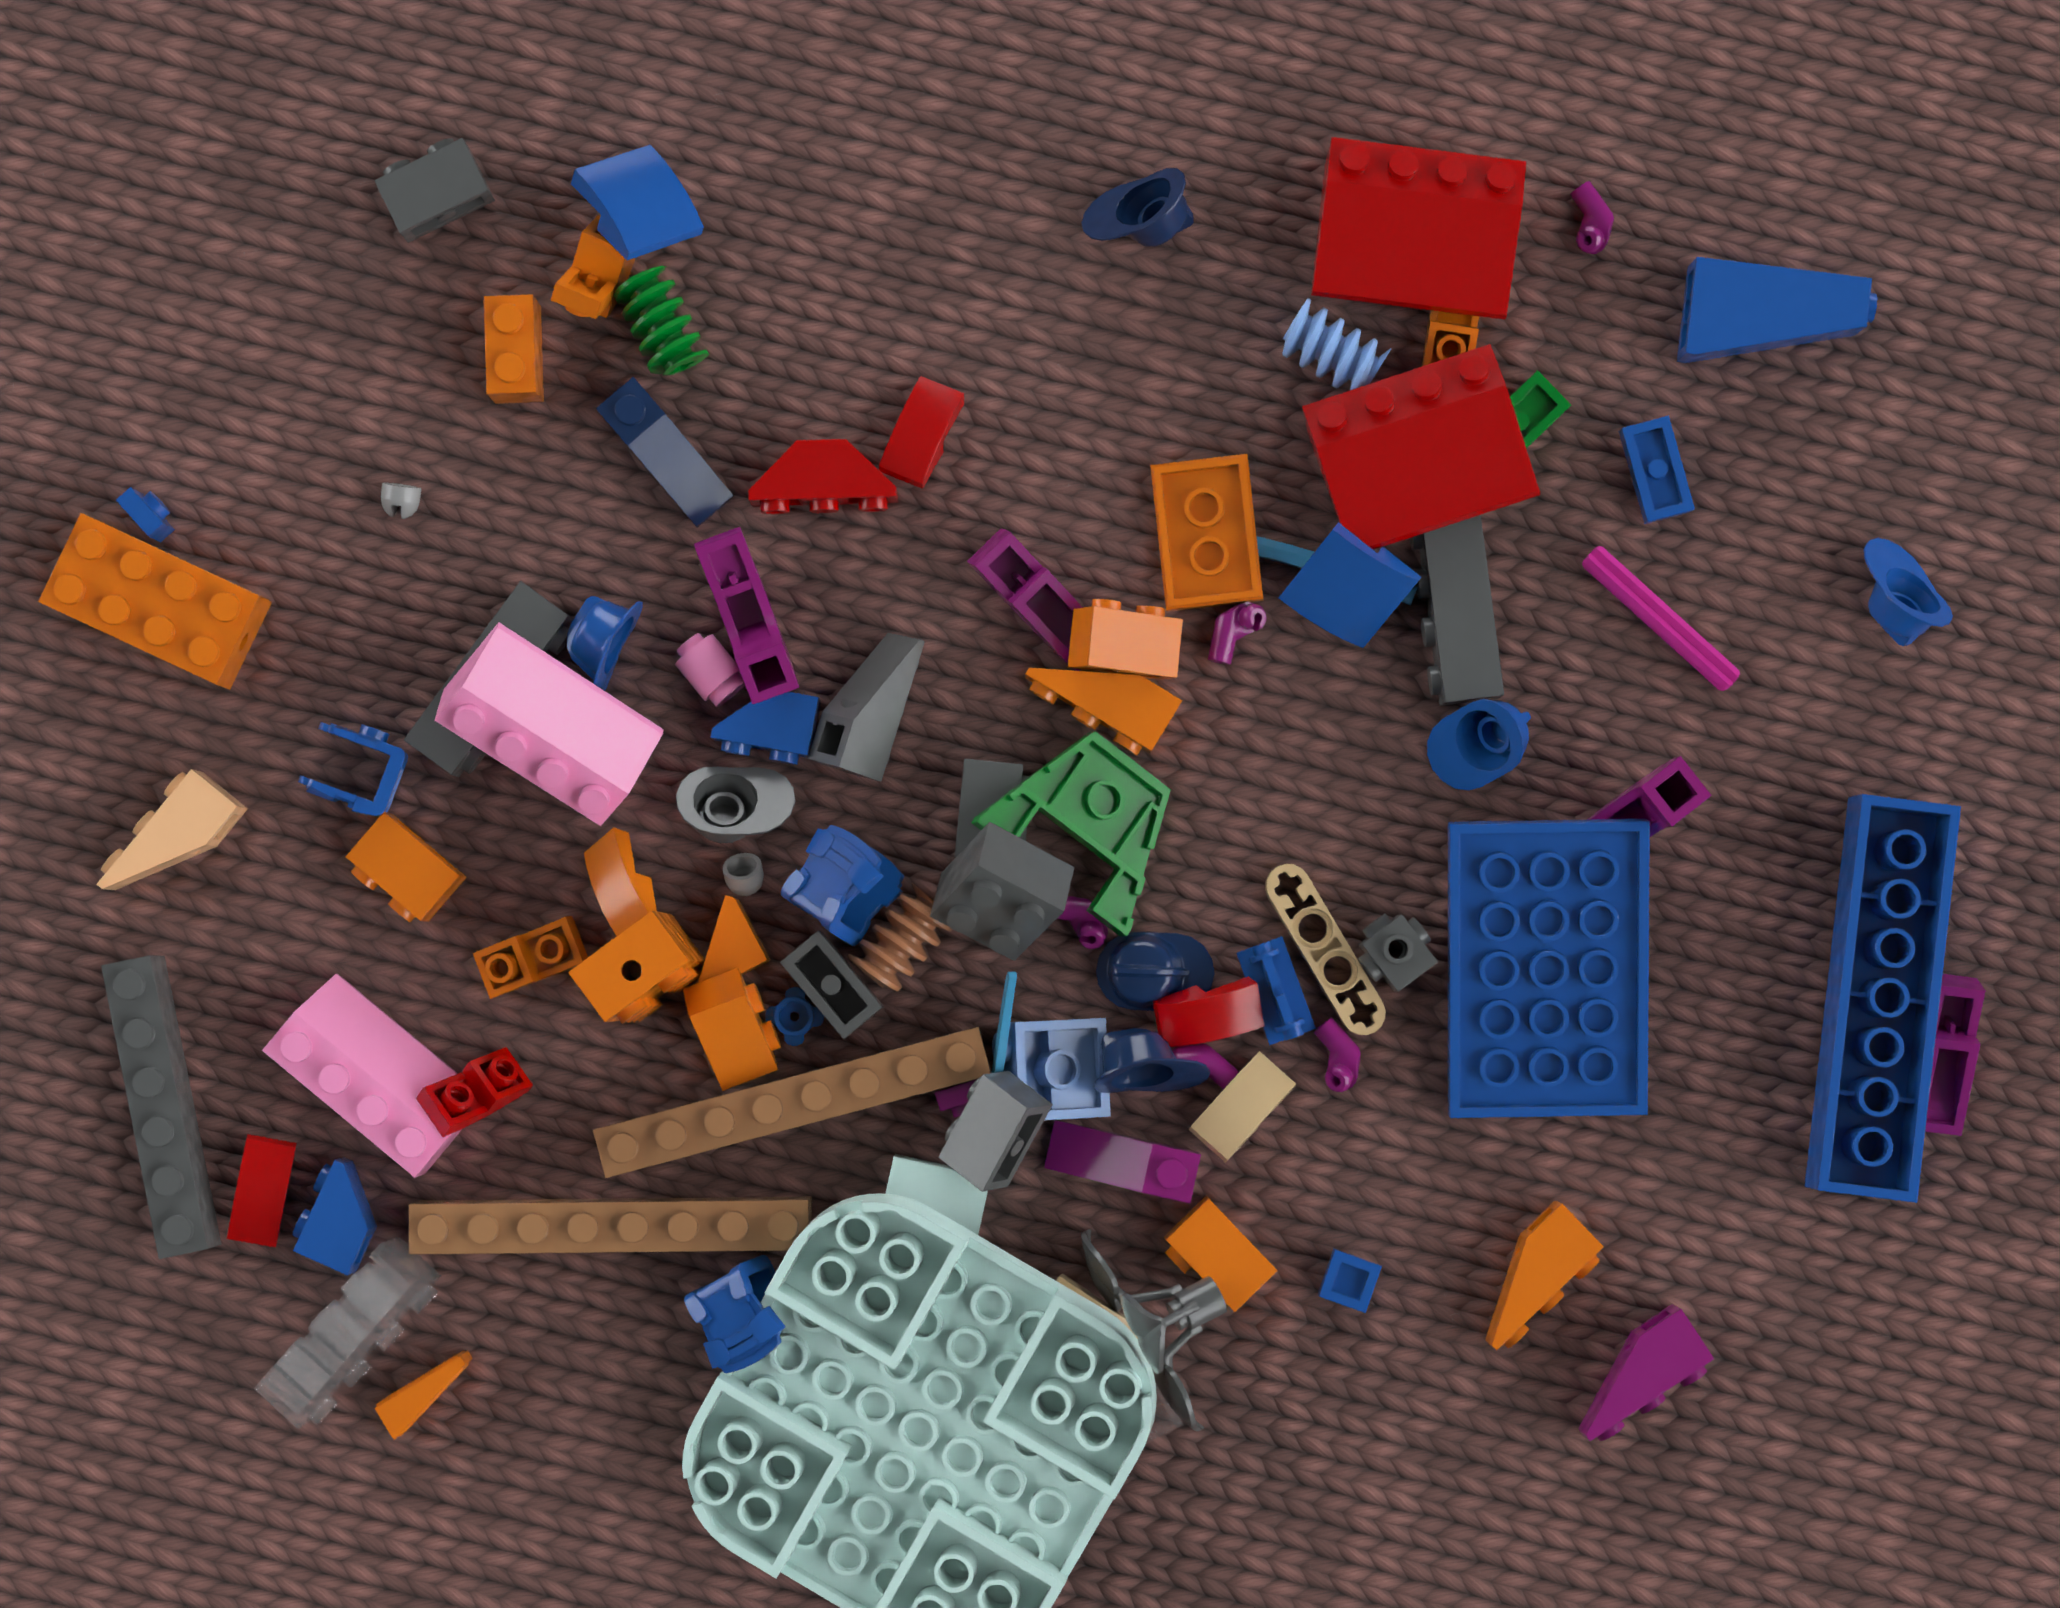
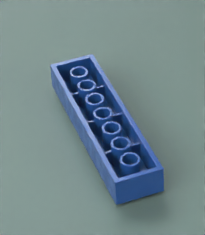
[1804,794,1961,1203]

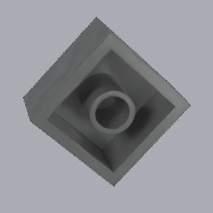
[930,822,1074,961]

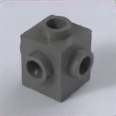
[1358,913,1438,992]

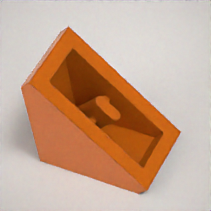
[698,895,770,983]

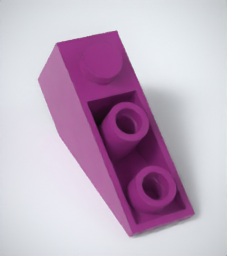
[1578,1304,1714,1441]

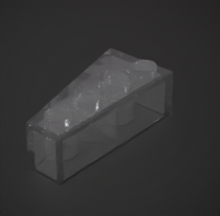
[254,1236,441,1429]

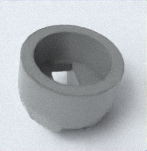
[381,482,422,519]
[723,853,764,896]

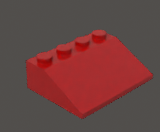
[1311,137,1526,320]
[1302,344,1540,550]

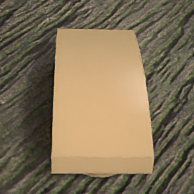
[1189,1051,1296,1163]

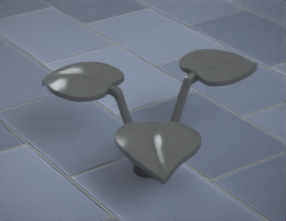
[1081,1229,1227,1432]

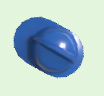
[1864,538,1953,646]
[567,596,643,691]
[1427,699,1531,791]

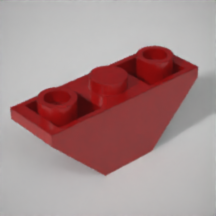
[748,439,898,515]

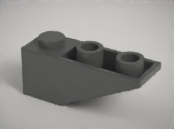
[808,633,925,782]

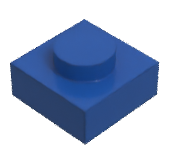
[116,487,175,543]
[1317,1248,1382,1313]

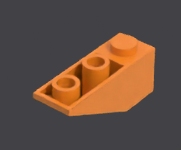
[1025,668,1182,756]
[1485,1201,1604,1350]

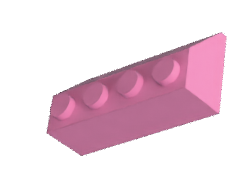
[434,622,664,826]
[262,973,462,1178]

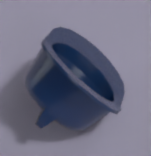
[1081,168,1194,247]
[1096,932,1215,1011]
[1094,1028,1210,1093]

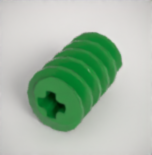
[613,266,709,376]

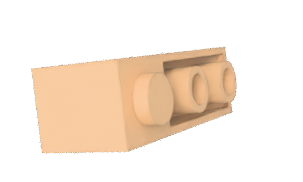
[96,769,248,890]

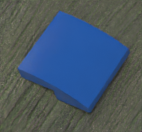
[571,145,704,260]
[1279,522,1421,648]

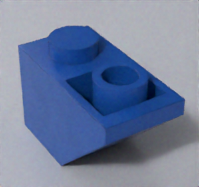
[710,692,821,765]
[292,1157,377,1275]

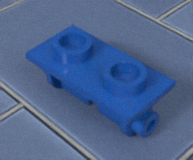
[1236,936,1316,1045]

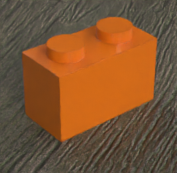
[484,294,544,404]
[1068,599,1183,680]
[345,812,467,922]
[683,968,781,1091]
[1164,1196,1277,1312]

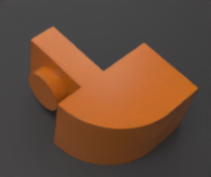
[551,215,635,319]

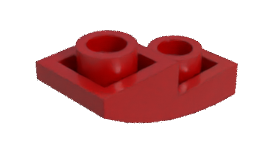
[879,376,964,489]
[1153,976,1264,1047]
[416,1047,533,1137]
[226,1134,297,1248]

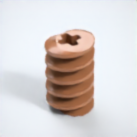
[847,883,953,991]

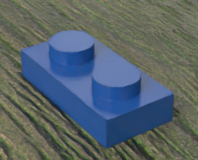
[1618,415,1695,524]

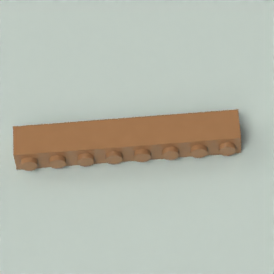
[593,1026,991,1178]
[409,1196,812,1254]

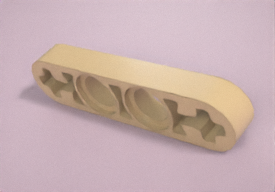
[1265,864,1386,1035]

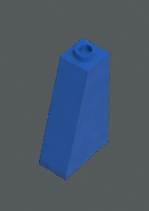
[1677,257,1877,363]

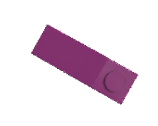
[1044,1120,1201,1203]

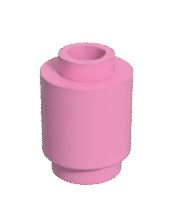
[675,633,745,707]

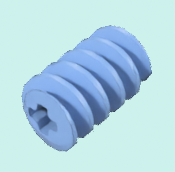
[1282,298,1391,390]

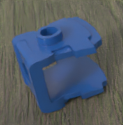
[298,722,408,817]
[781,825,904,946]
[684,1255,786,1373]

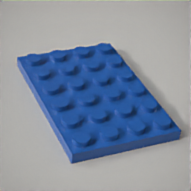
[1448,819,1650,1118]

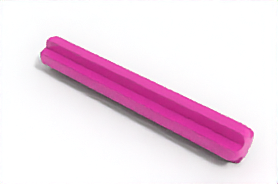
[1582,546,1740,691]

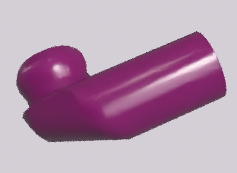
[1570,180,1614,254]
[1207,602,1267,665]
[1057,896,1108,949]
[1313,1017,1361,1092]
[1172,1043,1239,1090]

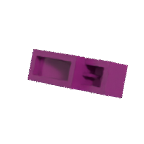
[967,528,1083,671]
[1925,974,1986,1136]

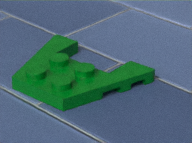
[971,731,1171,937]

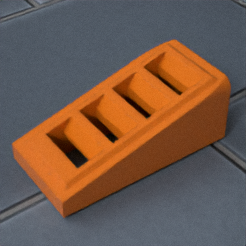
[374,1350,473,1440]

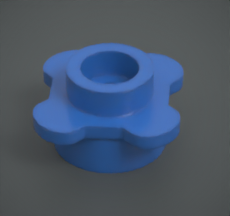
[765,987,824,1046]

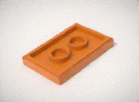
[1150,454,1264,612]

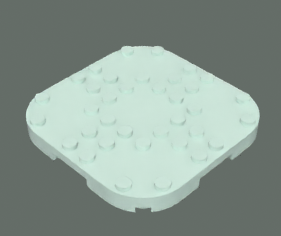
[682,1193,1157,1608]

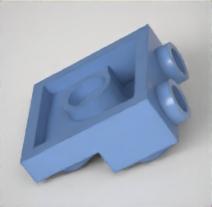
[992,1018,1111,1121]

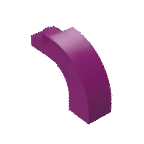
[694,527,799,705]
[1587,756,1712,837]

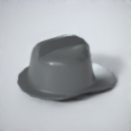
[676,766,796,844]

